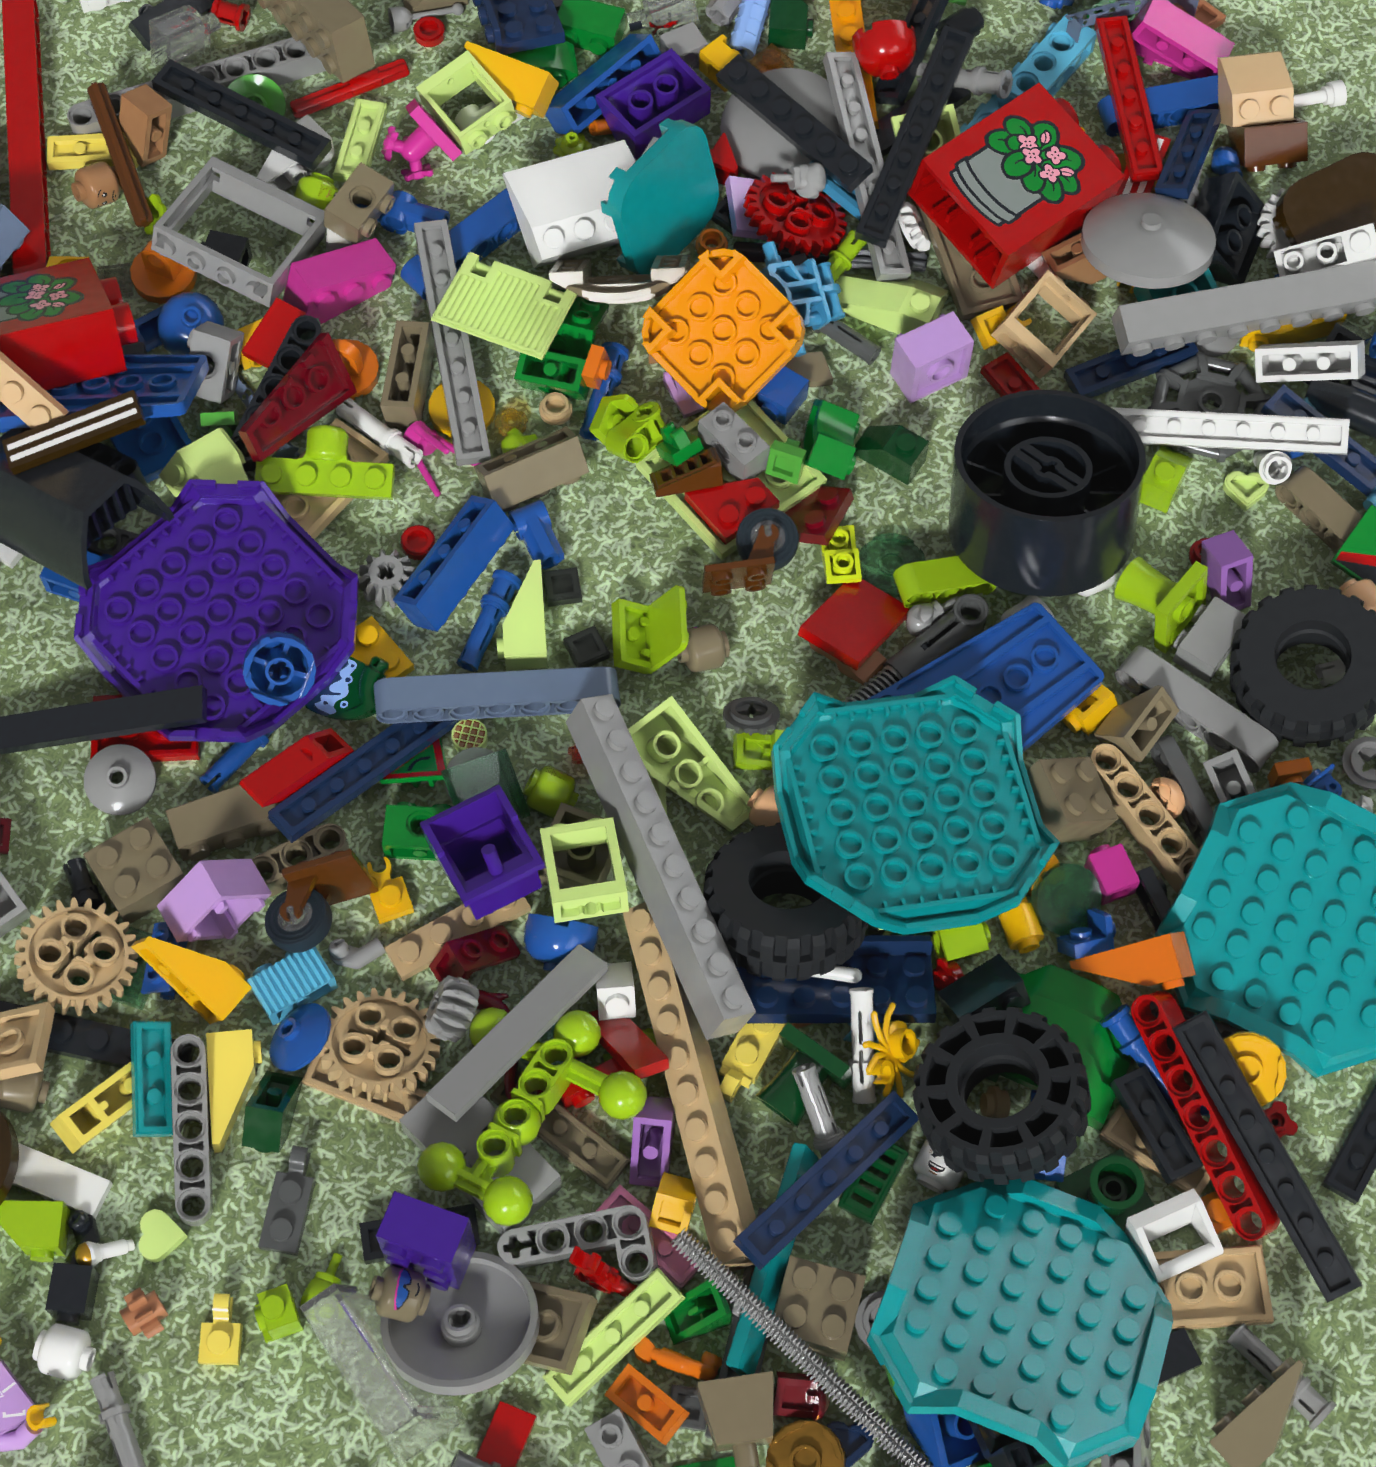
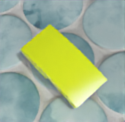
[820,525,862,584]

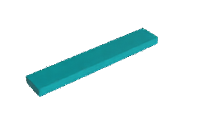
[726,1142,819,1376]

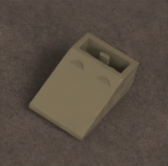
[1209,1356,1307,1467]

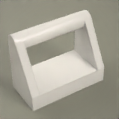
[1125,1188,1224,1283]

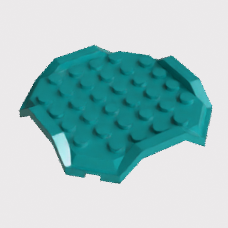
[771,675,1060,935]
[1155,782,1376,1078]
[867,1179,1173,1467]

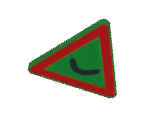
[380,738,449,788]

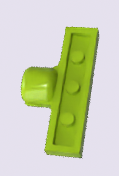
[255,425,395,500]

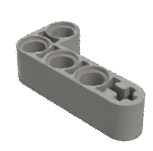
[497,1205,658,1283]

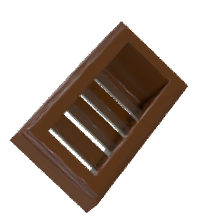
[649,447,724,497]

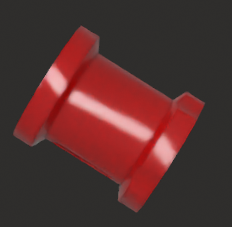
[210,0,251,32]

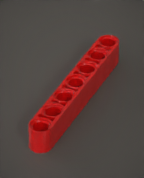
[1131,990,1280,1241]

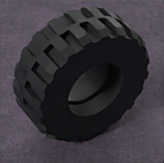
[1229,585,1376,748]
[703,823,868,981]
[912,1007,1091,1185]

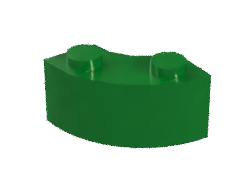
[493,41,579,90]
[802,399,860,480]

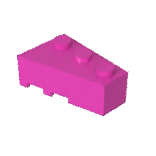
[283,238,396,325]

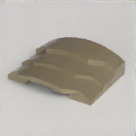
[549,254,690,304]

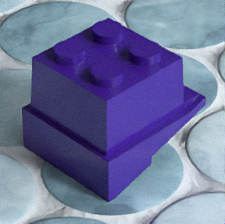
[420,784,546,920]

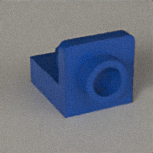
[1056,908,1116,959]

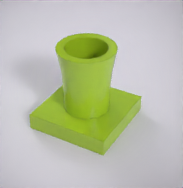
[1114,556,1208,654]

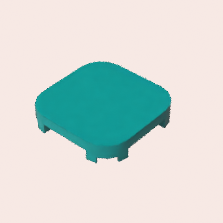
[601,118,719,275]

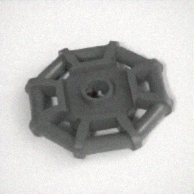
[1148,351,1271,463]

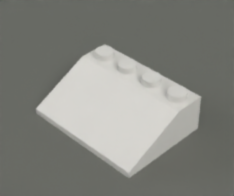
[502,140,636,268]

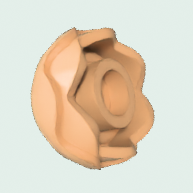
[1149,777,1185,819]

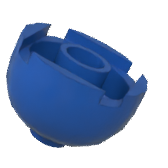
[157,292,224,355]
[242,631,316,706]
[524,913,599,972]

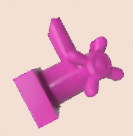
[381,98,462,182]

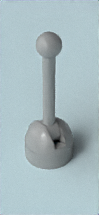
[388,3,464,33]

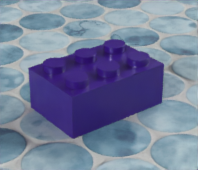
[376,1191,476,1291]

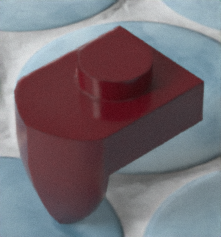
[773,1371,830,1421]

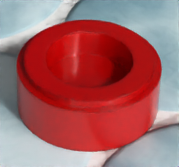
[413,16,445,47]
[401,525,436,560]

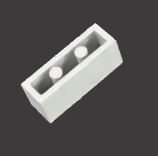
[1255,340,1365,383]

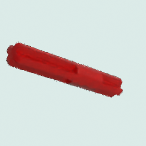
[290,58,409,119]

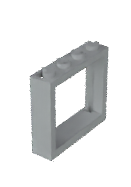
[151,156,326,308]

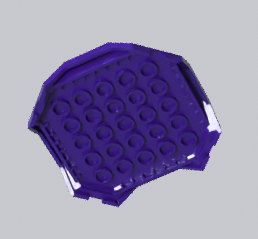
[74,479,359,743]

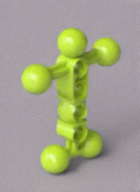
[417,1007,647,1226]

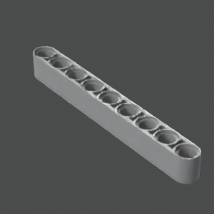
[67,37,326,135]

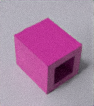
[1084,843,1140,906]

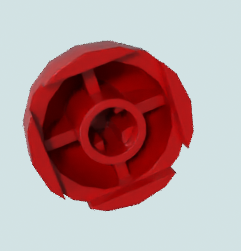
[852,19,916,80]

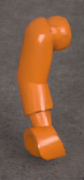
[634,1337,722,1381]

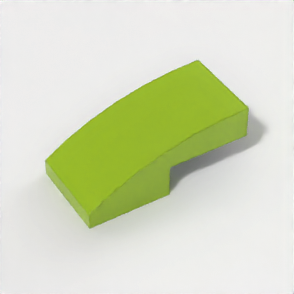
[733,729,785,770]

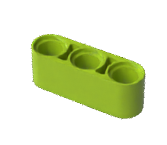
[893,556,996,608]

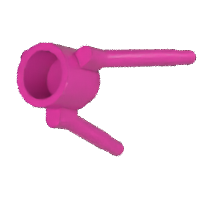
[403,420,481,497]

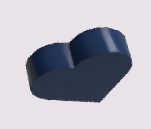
[826,1421,874,1467]

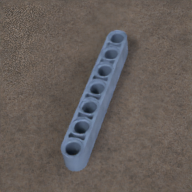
[373,666,621,724]

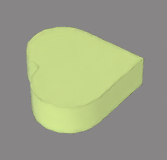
[1223,471,1269,512]
[138,1209,188,1262]

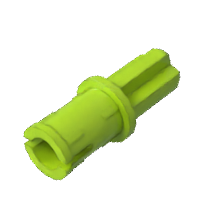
[827,230,867,283]

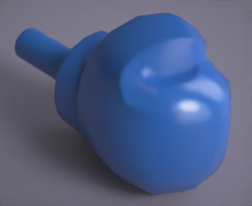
[1211,146,1243,177]

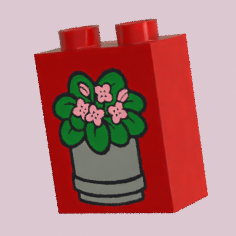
[909,82,1125,289]
[0,257,138,390]

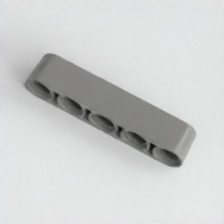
[1114,646,1279,773]
[171,1034,213,1226]

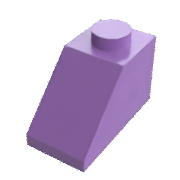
[1201,530,1253,610]
[629,1096,675,1187]

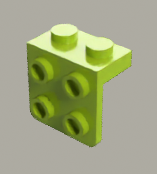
[611,585,689,674]

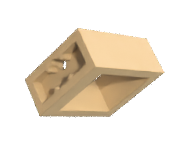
[991,270,1097,379]

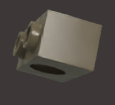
[324,162,396,244]

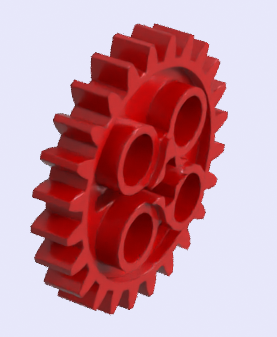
[743,172,847,258]

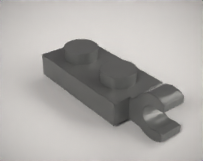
[258,1145,316,1256]

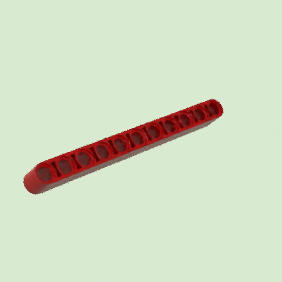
[2,0,51,274]

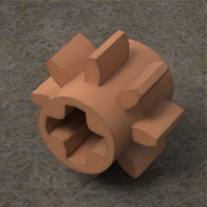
[119,1287,168,1339]

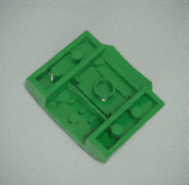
[986,964,1132,1131]

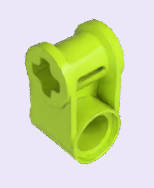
[605,401,667,463]

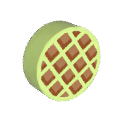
[451,719,488,752]

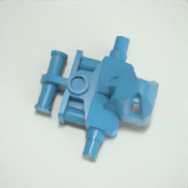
[760,241,846,357]

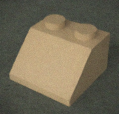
[1218,51,1294,127]

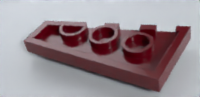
[238,332,357,462]

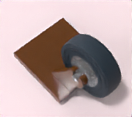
[702,508,799,596]
[265,849,379,953]

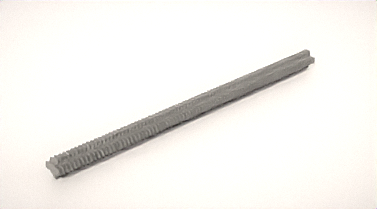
[670,1227,934,1467]

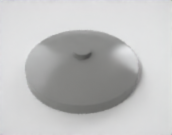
[720,68,842,180]
[1081,193,1216,289]
[380,1251,540,1396]

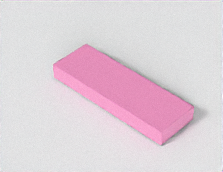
[595,1185,699,1291]

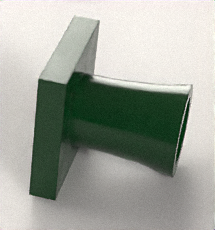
[755,1022,852,1128]
[1054,1149,1155,1232]

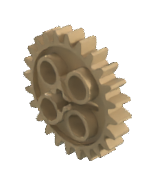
[14,897,138,1016]
[318,988,440,1102]

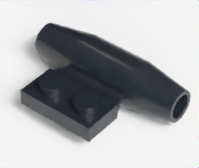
[1304,354,1376,439]

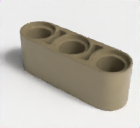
[1275,466,1362,553]
[252,823,349,897]

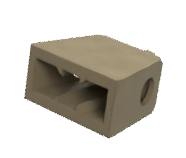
[697,1371,774,1467]

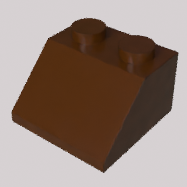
[1226,116,1308,172]

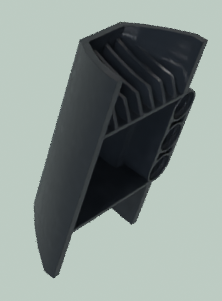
[0,427,174,590]

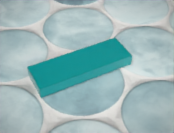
[130,1021,173,1137]

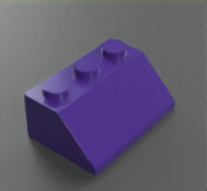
[595,48,711,160]

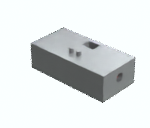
[399,1095,562,1235]

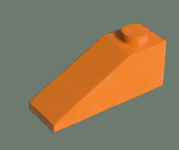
[1069,931,1196,991]

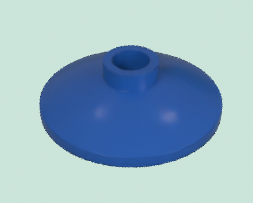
[269,1003,331,1072]

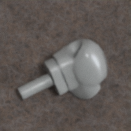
[770,163,826,199]
[906,596,959,637]

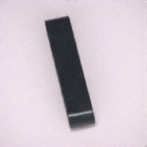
[231,315,323,471]

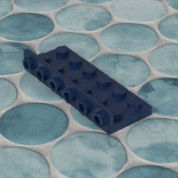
[473,0,566,55]
[736,934,937,1023]

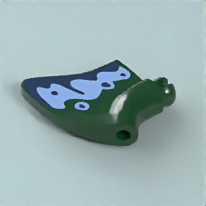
[305,656,389,721]

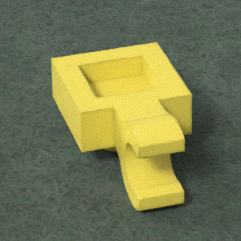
[198,1294,243,1365]

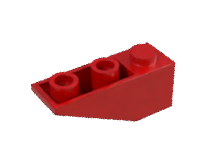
[239,728,354,808]

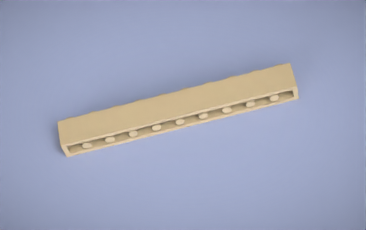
[622,902,756,1272]

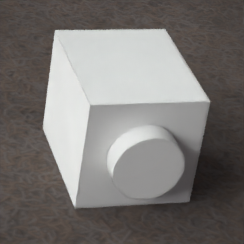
[596,961,636,1021]

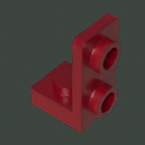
[429,925,521,982]

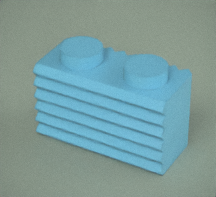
[247,947,338,1026]

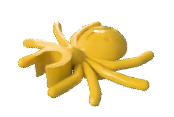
[862,1002,920,1098]

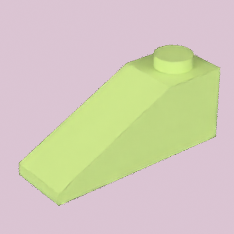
[496,560,548,671]

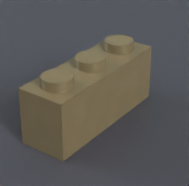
[380,320,435,429]
[474,427,590,512]
[165,785,280,861]

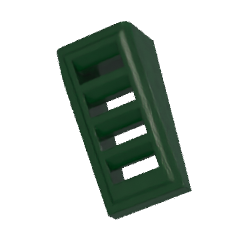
[838,1144,909,1225]

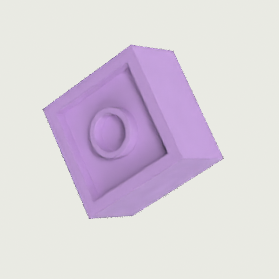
[890,311,974,403]
[157,859,272,942]

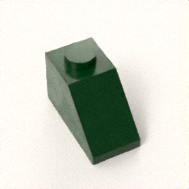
[768,0,814,50]
[854,425,929,485]
[242,1071,303,1153]

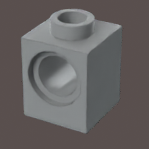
[659,21,708,69]

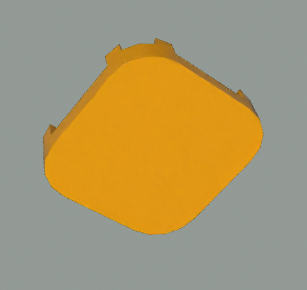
[642,248,805,412]

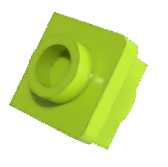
[589,394,639,447]

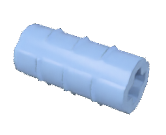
[729,0,771,60]

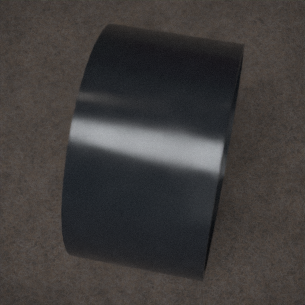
[948,390,1146,597]

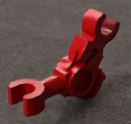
[569,1246,638,1298]

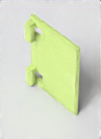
[431,252,578,360]

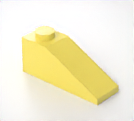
[206,1029,262,1153]
[50,1062,132,1154]

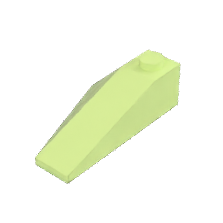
[836,274,950,334]

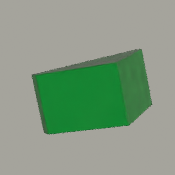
[664,1279,732,1345]

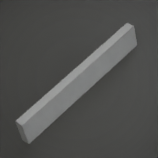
[426,944,608,1122]

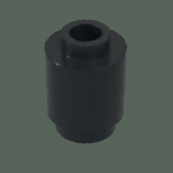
[936,6,984,39]

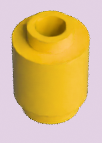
[998,896,1045,954]

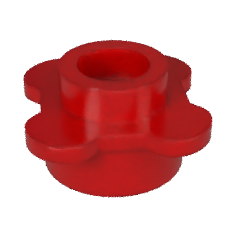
[933,957,964,991]
[1264,1101,1298,1139]

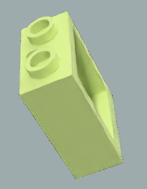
[416,50,518,155]
[540,817,629,923]

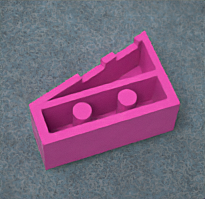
[1129,0,1235,80]

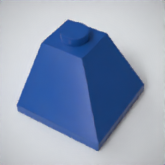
[903,1408,985,1467]

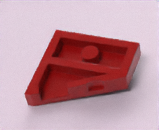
[684,478,780,545]

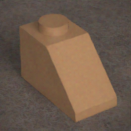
[119,84,172,167]
[1041,233,1107,285]

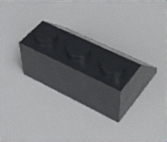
[1194,171,1264,286]

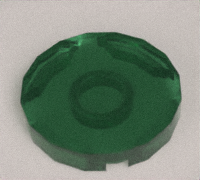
[859,533,926,597]
[1031,863,1102,936]

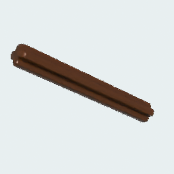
[87,82,154,228]

